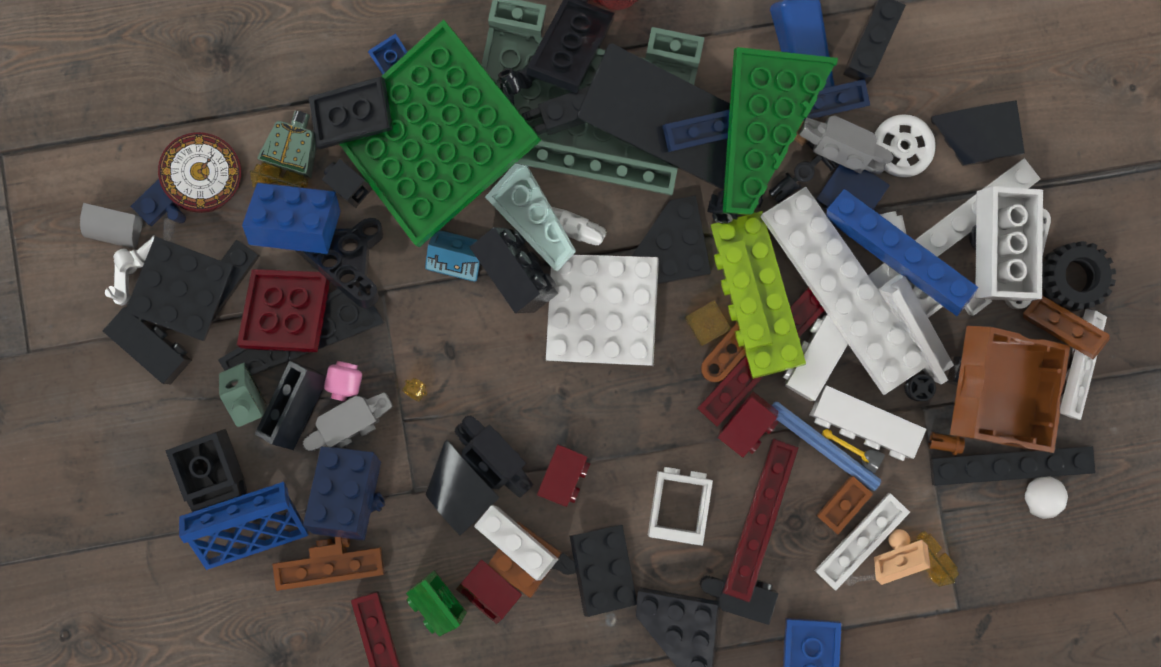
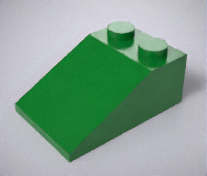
[406,570,467,637]

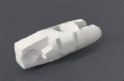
[551,207,607,246]

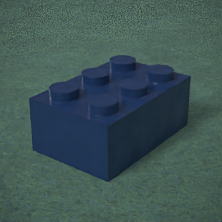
[303,446,381,540]

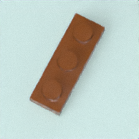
[1023,296,1110,360]

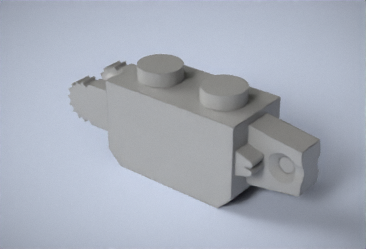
[799,115,893,175]
[303,393,394,451]

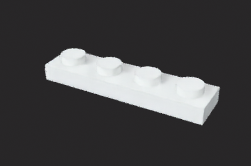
[1060,309,1107,420]
[814,493,910,591]

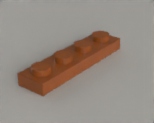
[272,547,385,591]

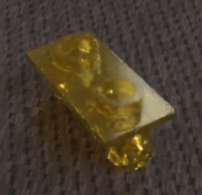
[250,163,309,188]
[910,531,959,587]

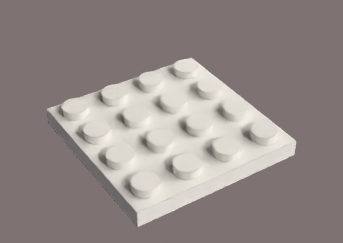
[546,255,659,366]

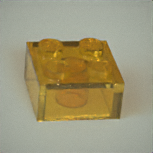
[685,300,731,346]

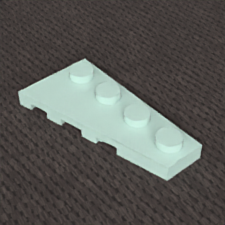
[485,164,576,271]

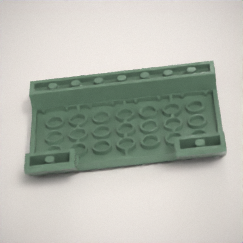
[481,0,705,196]

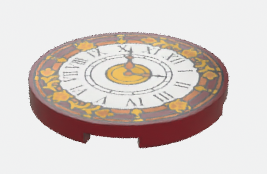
[158,132,241,213]

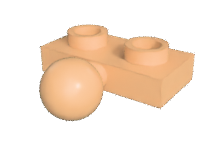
[874,529,930,585]

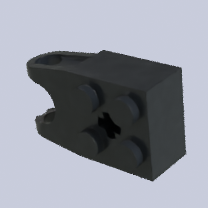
[165,429,248,512]

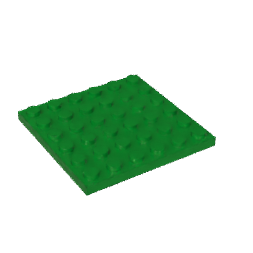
[339,19,541,247]

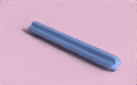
[771,402,881,491]

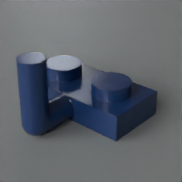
[130,179,186,226]

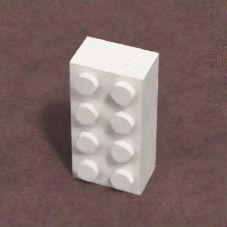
[975,186,1043,301]

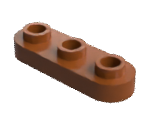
[701,323,746,382]

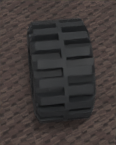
[1042,241,1116,311]

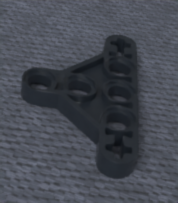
[295,217,383,308]

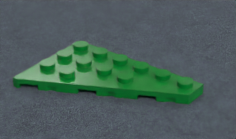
[723,47,838,215]

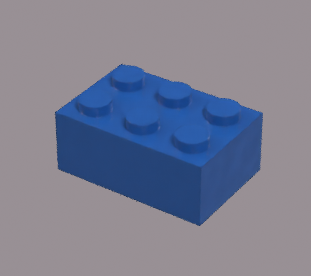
[242,183,341,254]

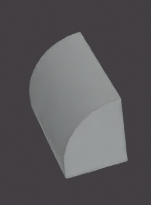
[80,203,144,249]

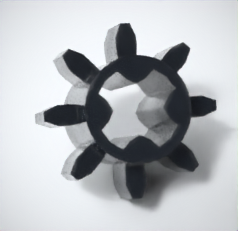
[707,190,739,224]

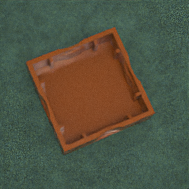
[950,326,1070,453]

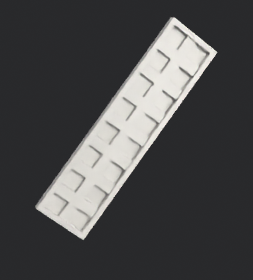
[761,187,929,395]

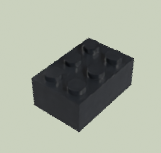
[470,227,558,314]

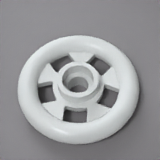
[874,114,936,177]

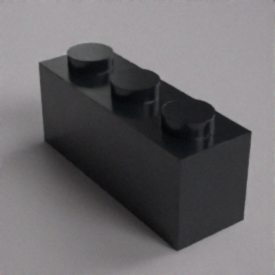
[843,0,906,85]
[103,307,192,385]
[255,361,326,451]

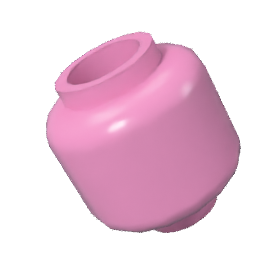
[324,361,362,401]

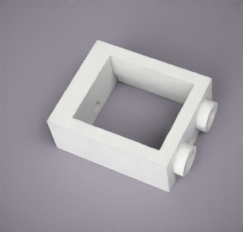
[648,467,713,546]

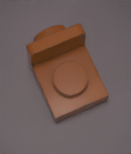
[309,537,350,559]

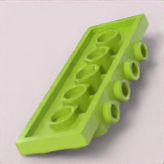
[711,211,806,379]

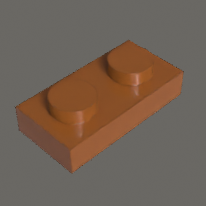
[816,476,873,534]

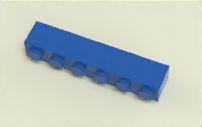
[826,189,979,316]

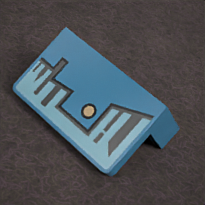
[425,230,480,282]

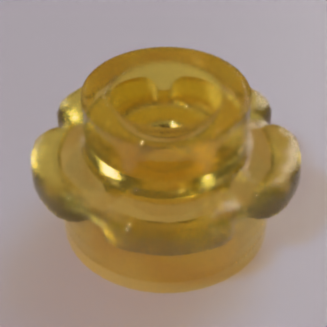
[402,378,427,402]

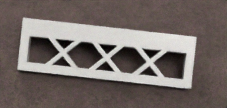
[878,275,954,384]

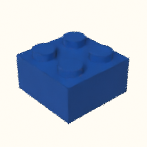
[368,33,407,75]

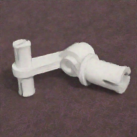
[105,235,155,306]

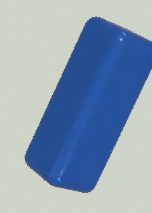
[770,0,835,88]

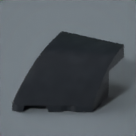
[931,100,1025,166]
[425,440,500,536]

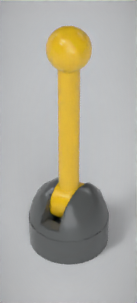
[822,429,885,473]

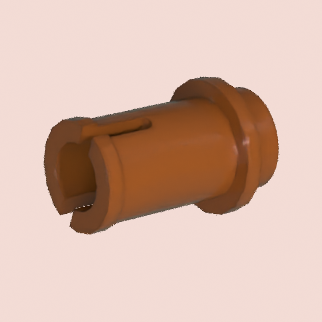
[928,432,965,455]

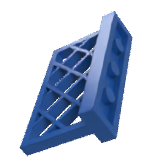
[179,482,309,570]

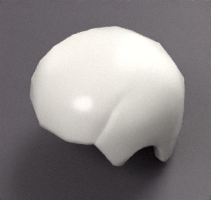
[1025,476,1068,519]

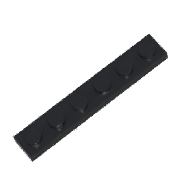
[930,446,1096,486]

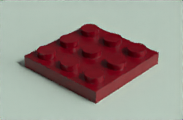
[237,269,330,352]

